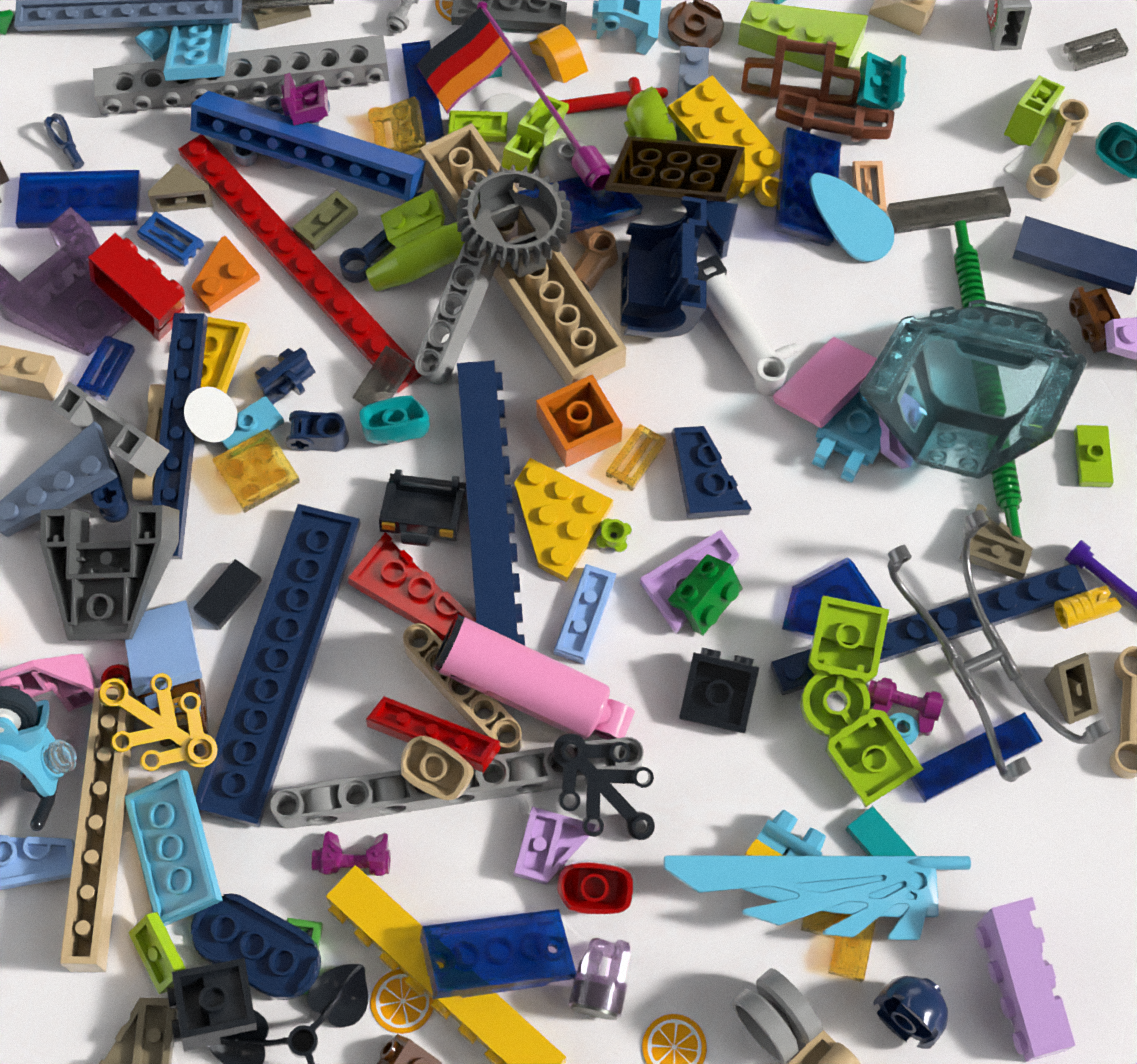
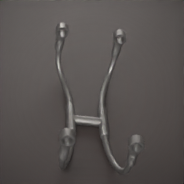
[887,509,1111,782]

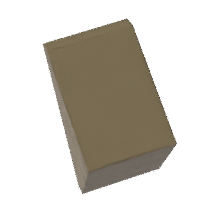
[148,163,214,213]
[1044,653,1099,725]

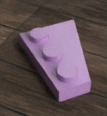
[640,530,739,634]

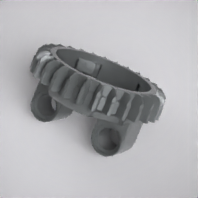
[456,164,572,277]

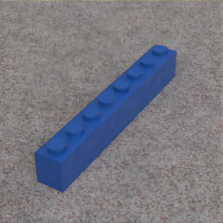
[190,91,426,201]

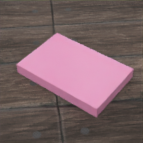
[773,337,879,429]

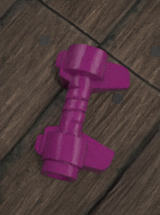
[868,677,944,736]
[311,831,391,876]

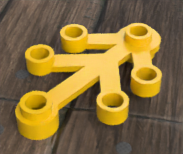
[98,673,217,772]

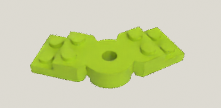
[800,595,924,807]

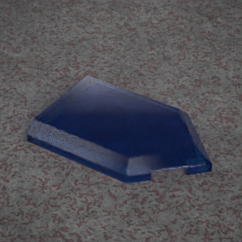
[782,557,882,636]

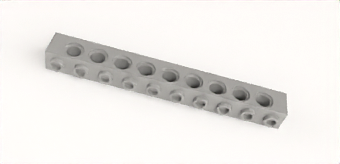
[93,35,389,115]

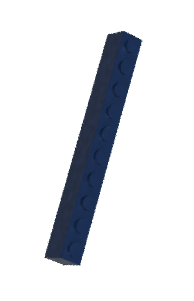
[457,360,525,646]

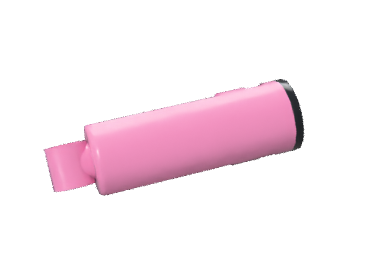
[431,614,635,740]

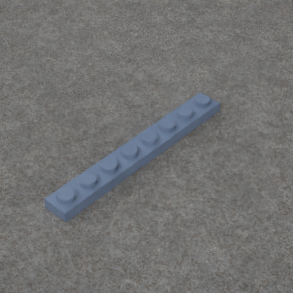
[14,0,242,32]

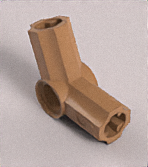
[570,210,618,292]

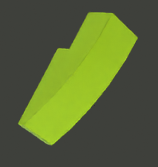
[501,95,569,173]

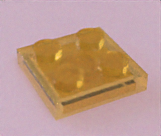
[212,429,300,513]

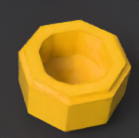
[755,176,785,207]

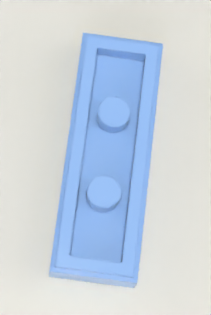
[554,564,616,665]

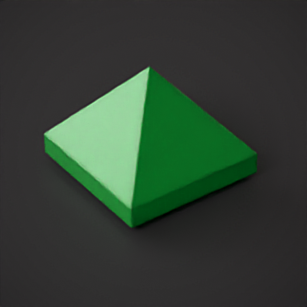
[0,9,15,35]

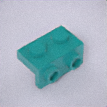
[857,51,907,111]

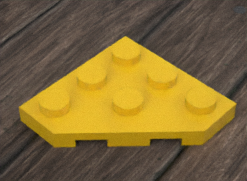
[514,458,614,582]

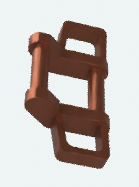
[741,35,860,106]
[775,90,895,142]

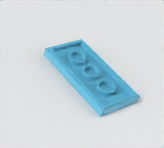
[163,24,232,81]
[125,770,223,926]

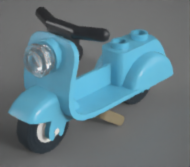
[0,686,77,831]

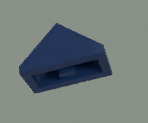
[703,201,738,258]

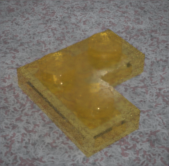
[800,911,876,982]

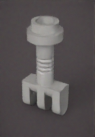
[386,0,419,33]

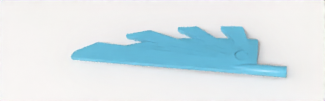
[663,855,971,941]

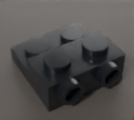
[679,647,760,734]
[167,958,257,1051]

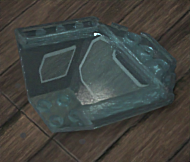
[859,299,1087,479]

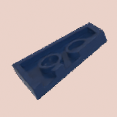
[671,426,752,519]

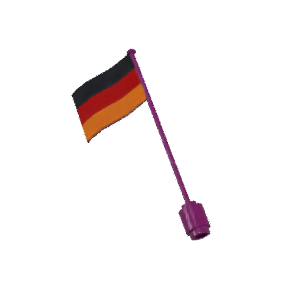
[417,1,611,191]

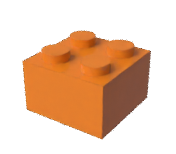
[536,374,623,467]

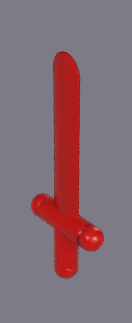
[560,77,668,114]

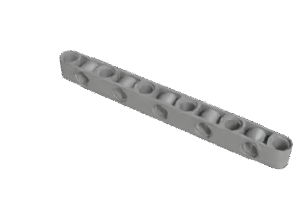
[270,737,644,828]

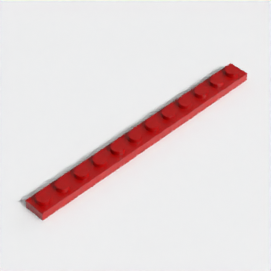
[178,134,422,393]

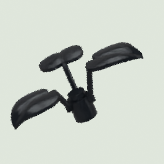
[208,964,368,1064]

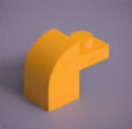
[529,24,588,83]

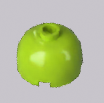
[623,86,677,141]

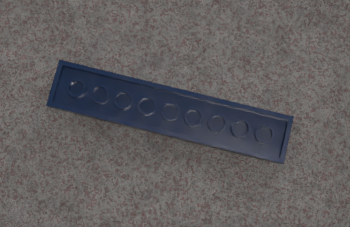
[195,504,361,828]

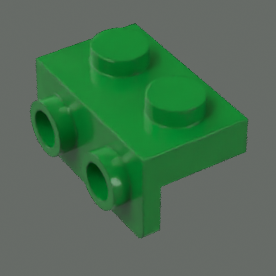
[668,554,743,636]

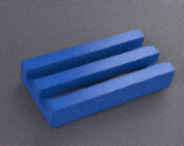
[137,211,204,267]

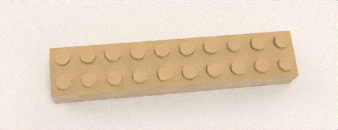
[420,123,627,386]

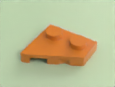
[191,235,260,313]

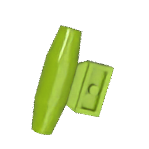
[366,189,476,292]

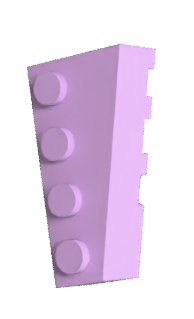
[976,897,1076,1062]

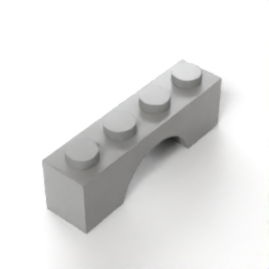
[51,382,170,477]

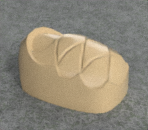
[401,736,474,800]

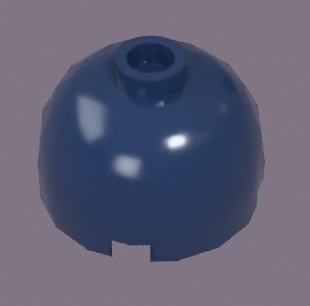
[873,976,948,1049]

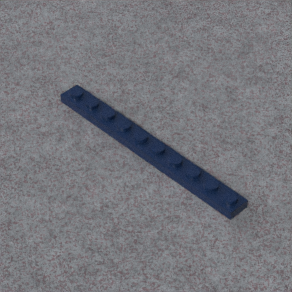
[770,564,1087,696]

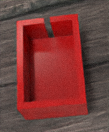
[88,233,185,341]

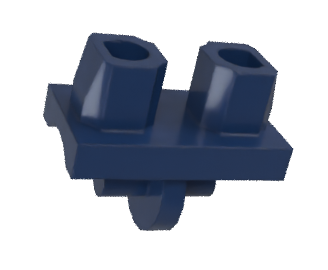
[255,347,316,405]

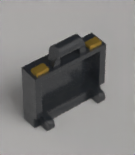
[379,469,466,547]

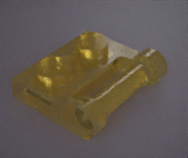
[367,96,426,156]

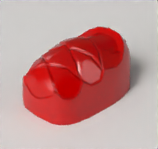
[557,861,633,914]

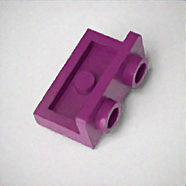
[281,73,328,126]

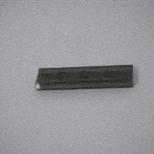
[887,186,1012,234]

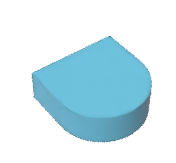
[135,27,170,61]

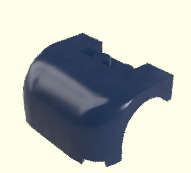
[620,196,707,338]

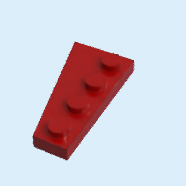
[348,533,476,641]

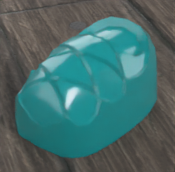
[1095,122,1137,179]
[359,395,430,444]

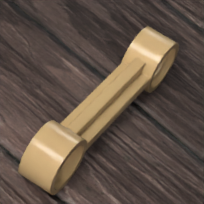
[1026,99,1089,198]
[132,384,166,501]
[1109,646,1137,779]

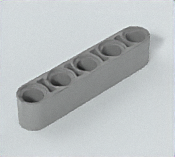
[415,241,499,385]

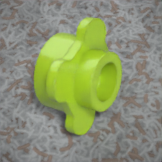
[596,518,632,552]

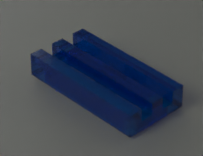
[77,335,135,401]

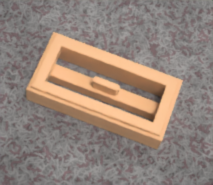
[851,161,887,213]

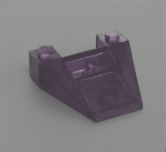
[0,207,133,356]

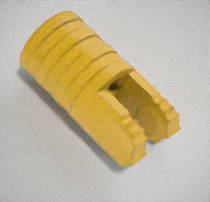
[1054,585,1122,629]

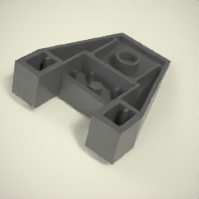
[40,505,179,641]

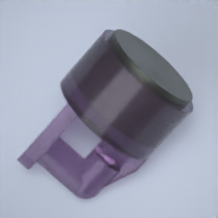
[568,937,630,1020]

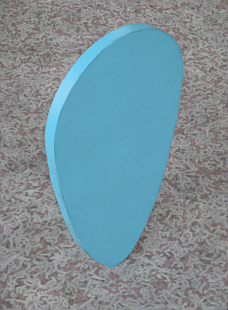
[809,173,894,262]

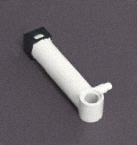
[697,254,800,396]

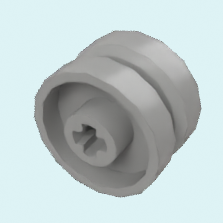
[731,968,823,1064]

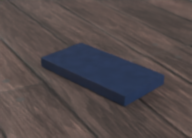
[1012,216,1137,295]

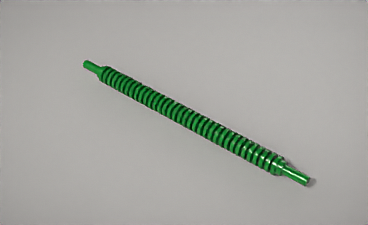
[953,220,1022,539]

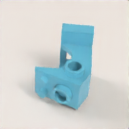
[591,0,661,55]

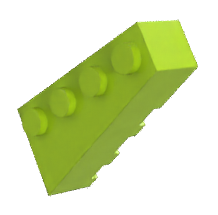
[738,1,869,80]

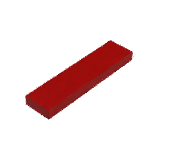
[366,696,501,773]

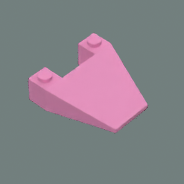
[0,654,97,712]

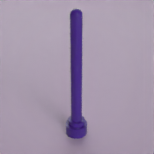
[1064,540,1137,609]

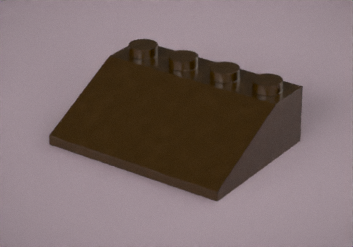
[605,136,745,202]

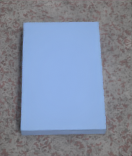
[125,600,203,696]

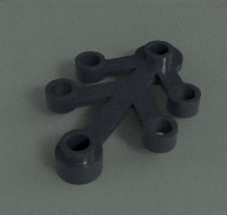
[553,733,655,840]

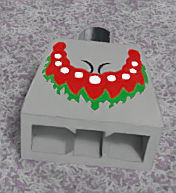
[987,0,1032,51]

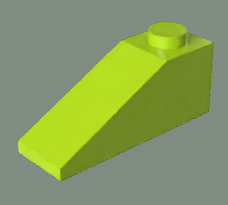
[1004,75,1065,147]

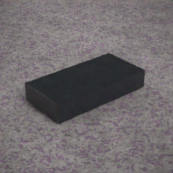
[193,559,262,630]

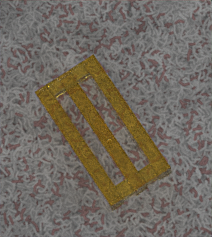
[606,424,666,491]

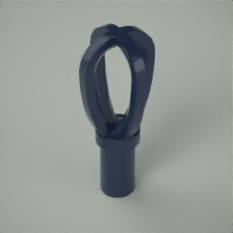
[44,113,84,169]

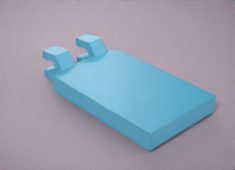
[812,385,913,483]

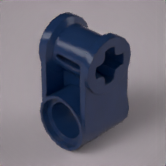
[286,410,349,452]
[90,458,130,523]

